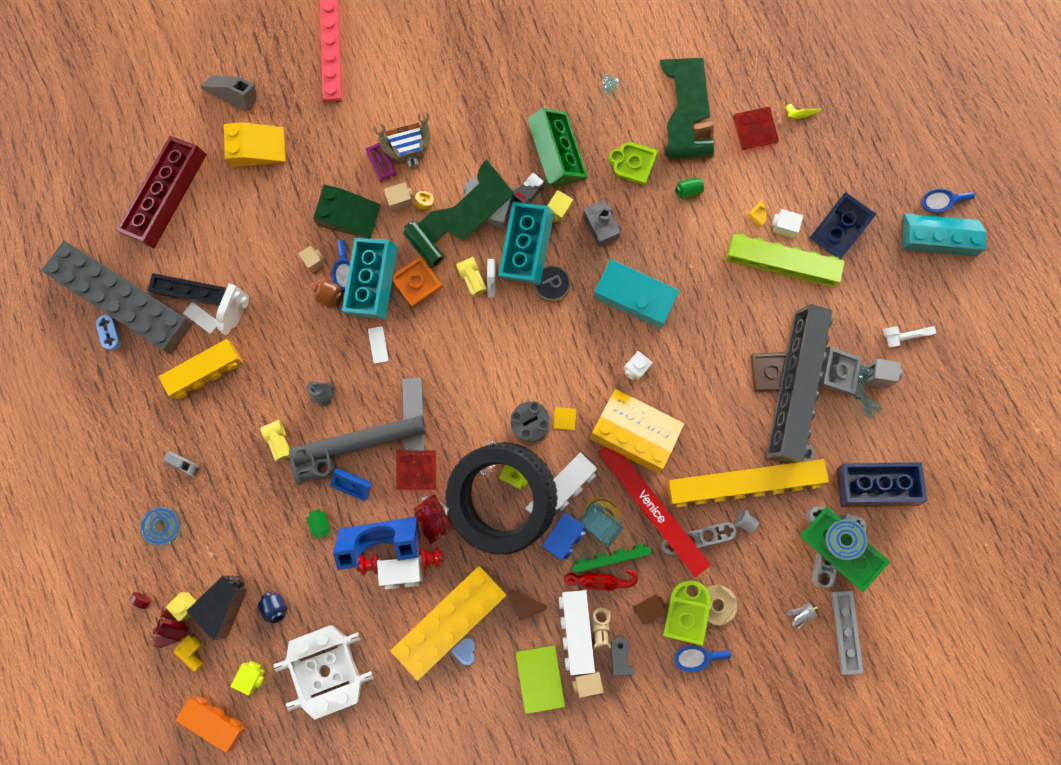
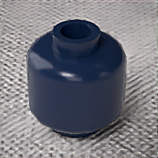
[257,592,288,624]

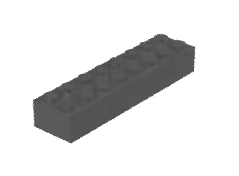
[41,240,193,354]
[766,304,833,464]

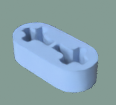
[96,315,121,351]

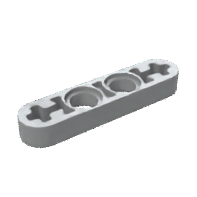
[661,522,736,555]

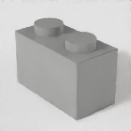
[863,359,903,388]

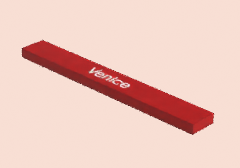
[597,446,711,578]

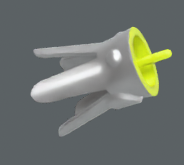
[786,603,818,630]

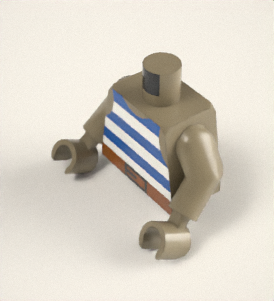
[373,112,430,170]

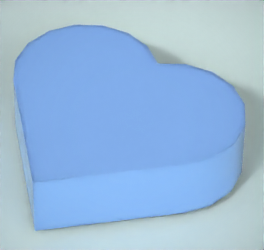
[450,638,475,665]

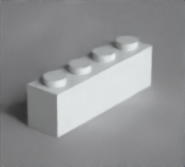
[525,452,597,522]
[558,590,595,675]

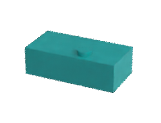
[498,202,554,285]
[342,238,398,320]
[593,259,680,329]

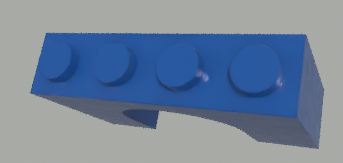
[333,516,421,570]

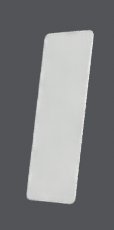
[183,302,218,334]
[368,326,388,363]

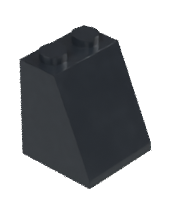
[186,576,247,641]

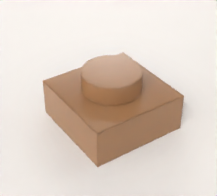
[694,121,714,140]

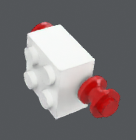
[357,547,444,589]

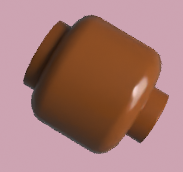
[314,280,344,308]

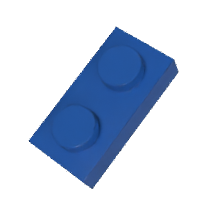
[330,468,372,501]

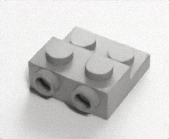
[818,347,862,395]

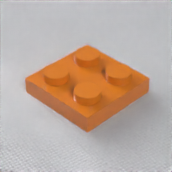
[392,256,443,308]

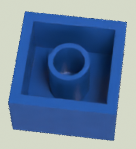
[542,513,585,560]

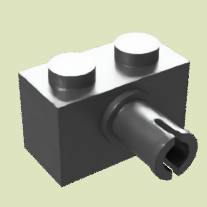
[583,200,621,247]

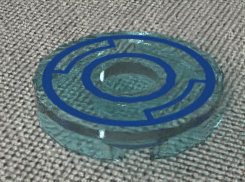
[140,507,181,546]

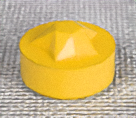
[414,191,434,210]

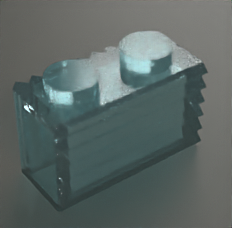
[578,503,624,547]

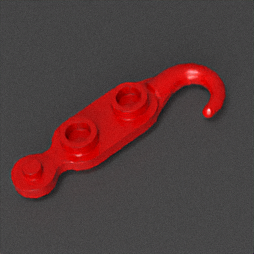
[564,569,638,591]

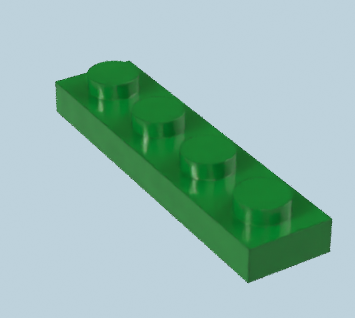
[572,544,651,573]

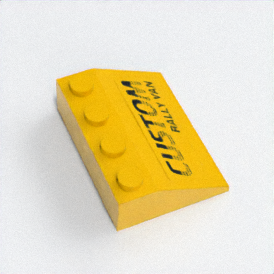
[590,389,684,474]

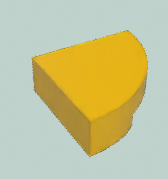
[747,201,767,227]

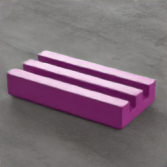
[365,143,397,182]

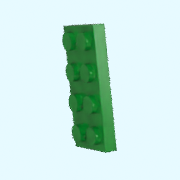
[799,506,890,592]

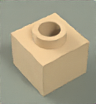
[298,245,325,274]

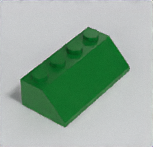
[527,108,588,186]

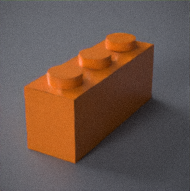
[175,696,245,753]

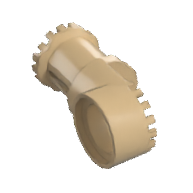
[591,607,611,652]

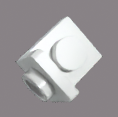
[623,351,653,381]

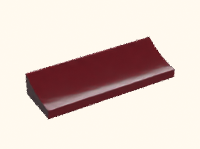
[116,136,207,249]

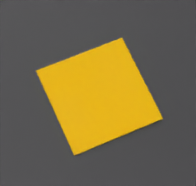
[553,407,576,430]

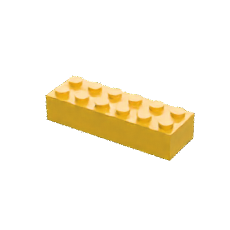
[390,566,507,681]

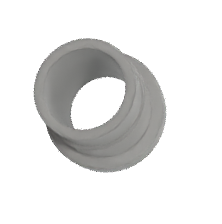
[734,509,759,533]

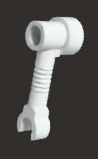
[882,326,936,348]

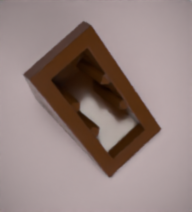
[509,590,547,621]

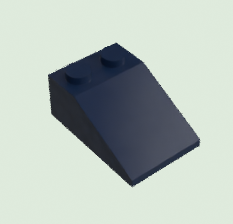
[810,192,877,260]

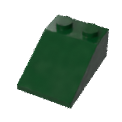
[313,184,381,239]

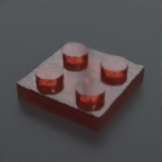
[733,107,779,150]
[396,450,436,490]
[413,494,453,544]

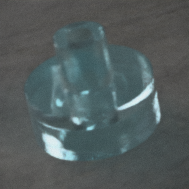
[601,74,620,93]

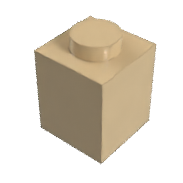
[384,182,414,212]
[572,670,604,698]

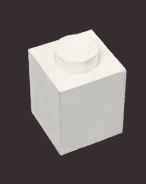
[772,209,804,238]

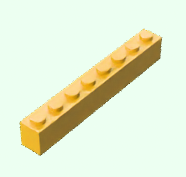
[667,459,829,508]

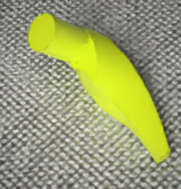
[785,104,821,119]

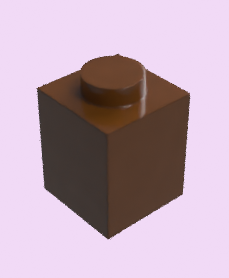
[634,595,666,624]

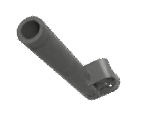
[289,415,426,485]

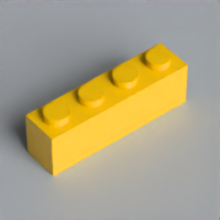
[158,339,242,399]

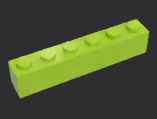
[725,234,845,287]

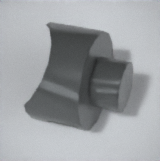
[306,380,336,406]

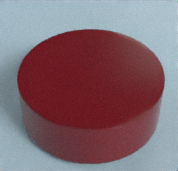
[129,592,151,609]

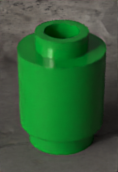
[675,177,704,200]
[306,509,330,539]

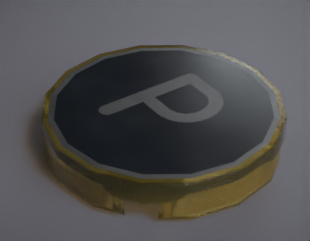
[534,265,571,303]

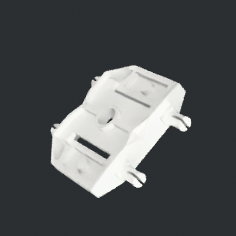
[274,625,374,720]

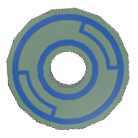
[825,519,868,560]

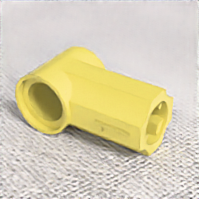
[456,257,487,297]
[261,420,290,461]

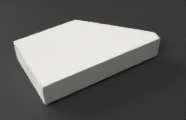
[487,259,496,298]

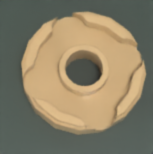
[707,585,738,625]

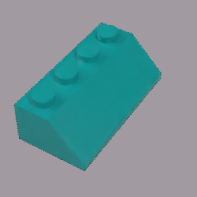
[902,213,986,257]

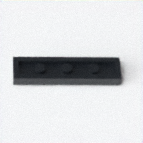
[147,273,226,306]

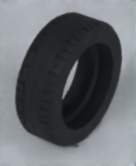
[445,442,558,555]

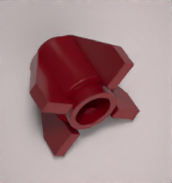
[152,607,188,648]

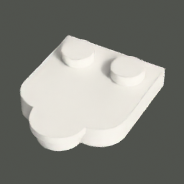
[216,283,249,335]

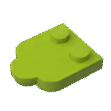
[608,142,658,186]

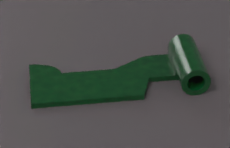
[660,58,714,160]

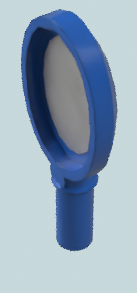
[921,188,975,213]
[332,240,350,292]
[674,645,731,672]

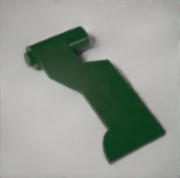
[403,159,515,268]

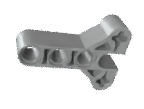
[805,506,867,588]

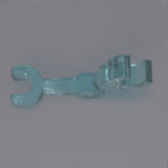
[854,365,882,418]

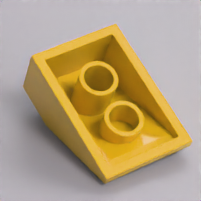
[224,123,286,167]

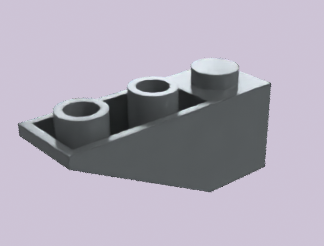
[200,76,257,111]

